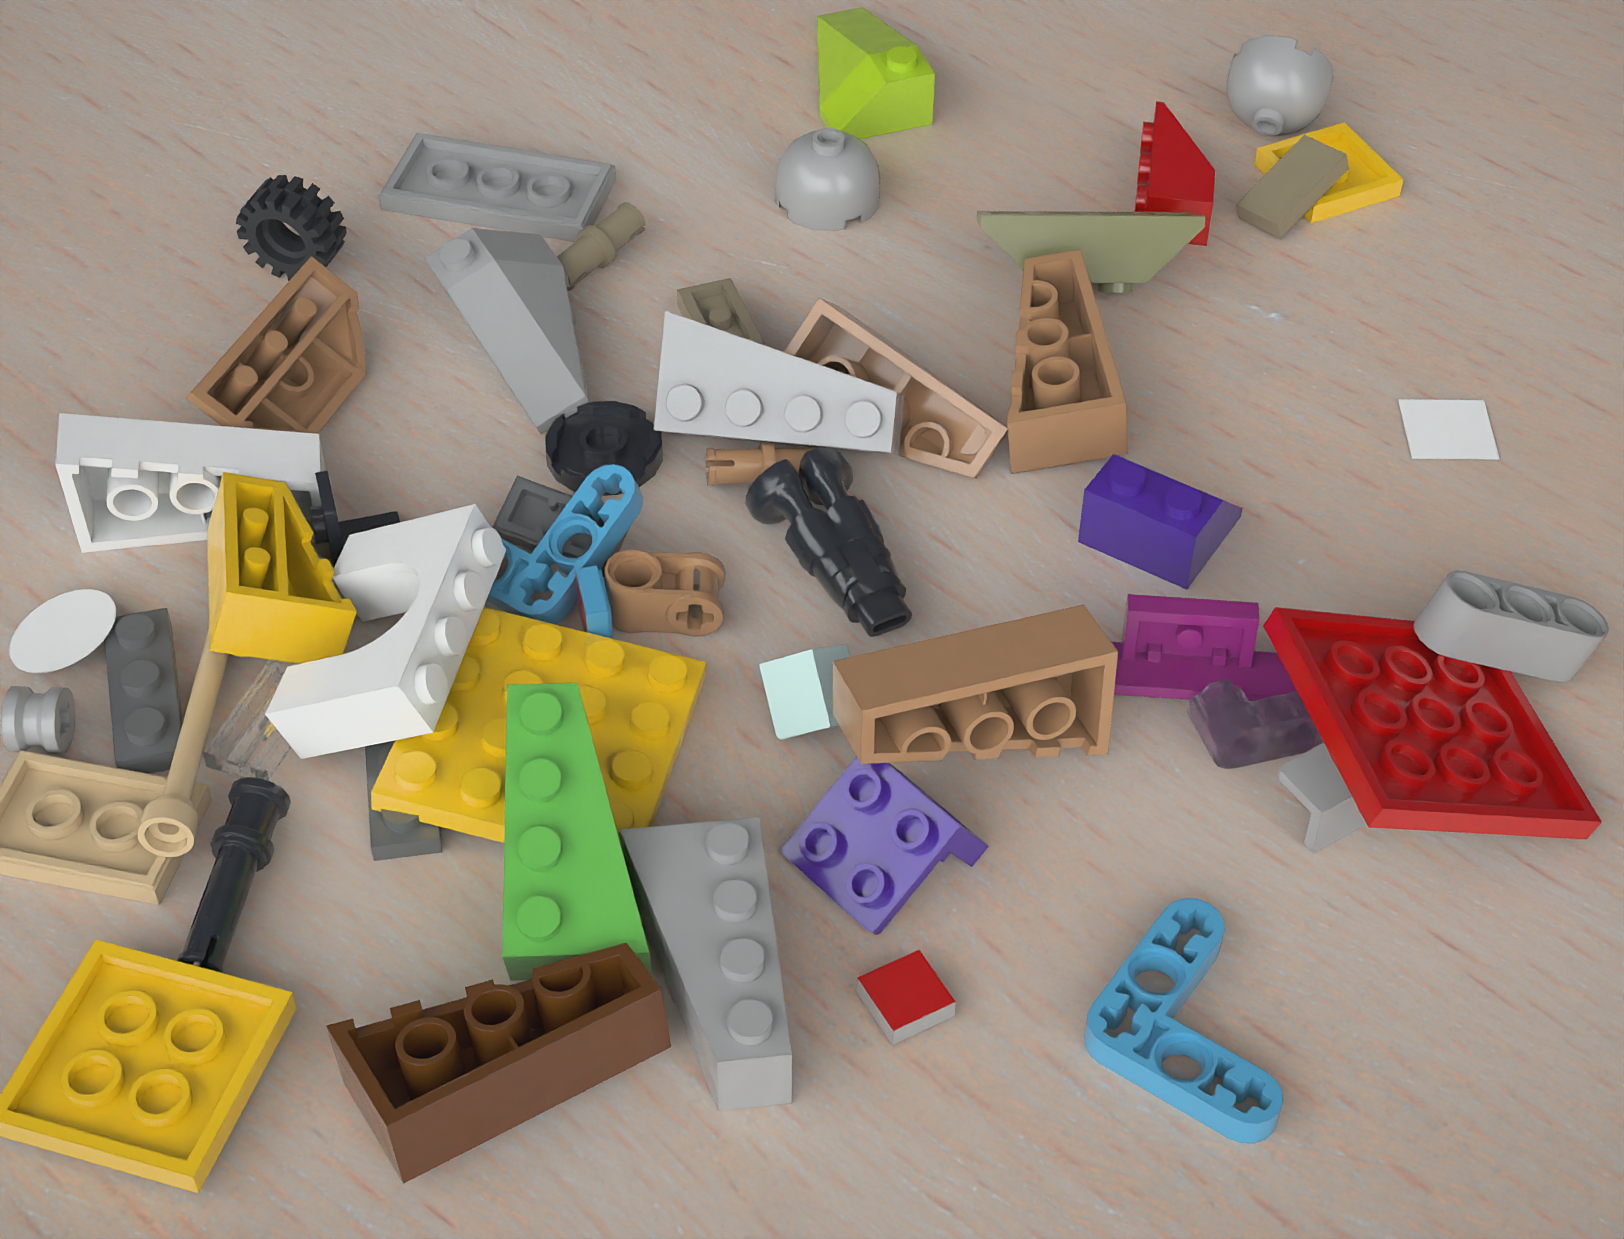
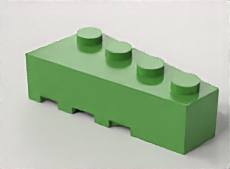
[502,683,653,981]

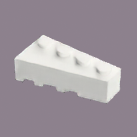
[55,413,326,553]

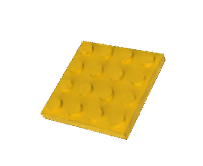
[371,607,707,844]

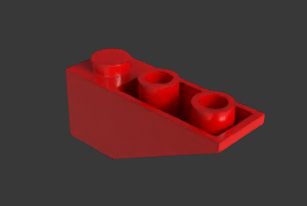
[1134,101,1215,246]

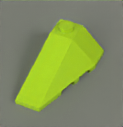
[817,7,935,139]

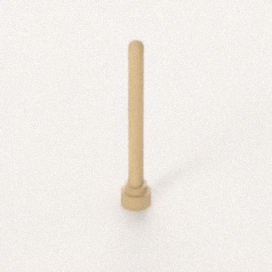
[138,629,229,857]

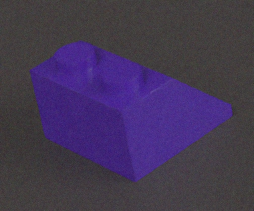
[1078,454,1243,590]

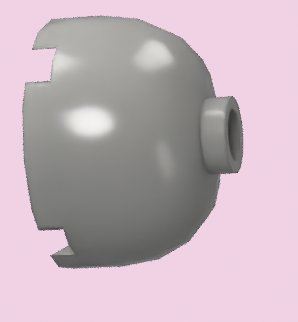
[1226,36,1334,136]
[775,128,881,231]

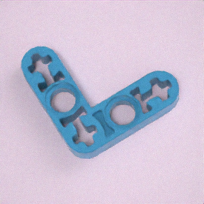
[439,464,643,625]
[1084,898,1283,1144]

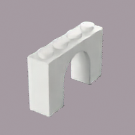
[265,504,506,759]

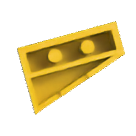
[208,472,357,664]

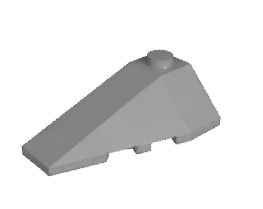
[425,228,589,434]

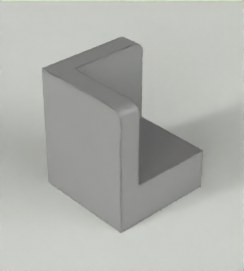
[1278,743,1366,853]

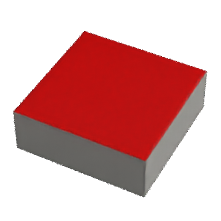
[857,950,956,1045]

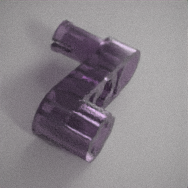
[1187,680,1324,769]

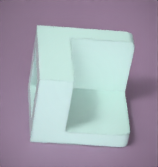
[759,644,850,740]

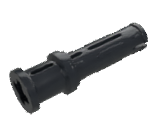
[177,777,291,973]

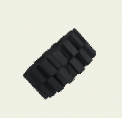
[236,175,347,281]

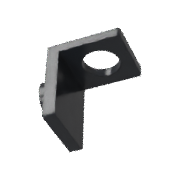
[309,471,400,567]

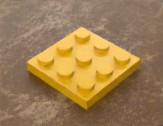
[0,939,297,1193]

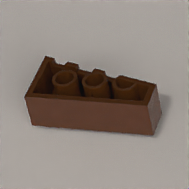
[326,943,671,1184]

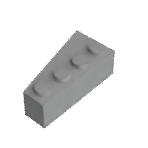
[619,817,792,1111]

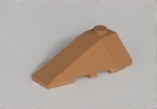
[784,298,1008,478]

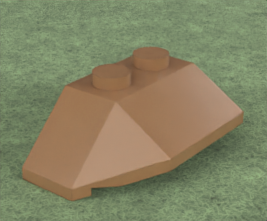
[186,256,367,434]

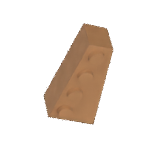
[1007,249,1128,474]
[833,604,1118,764]

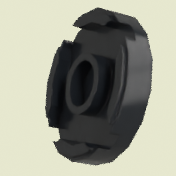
[545,401,663,496]

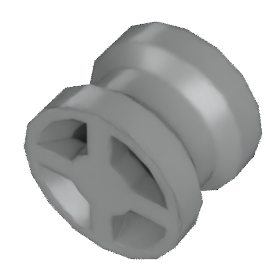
[1,686,75,753]

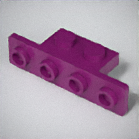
[1111,594,1305,708]

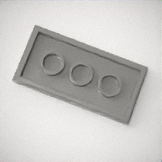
[379,133,616,242]

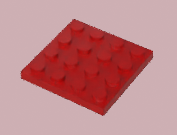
[1263,607,1602,839]

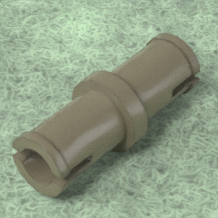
[557,202,646,291]

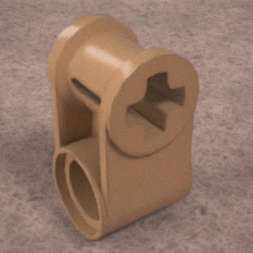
[605,549,726,637]

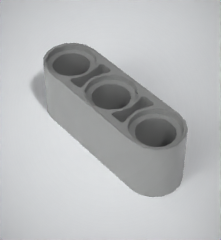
[1414,570,1609,682]

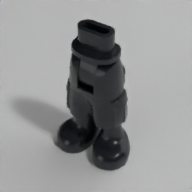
[745,448,912,637]

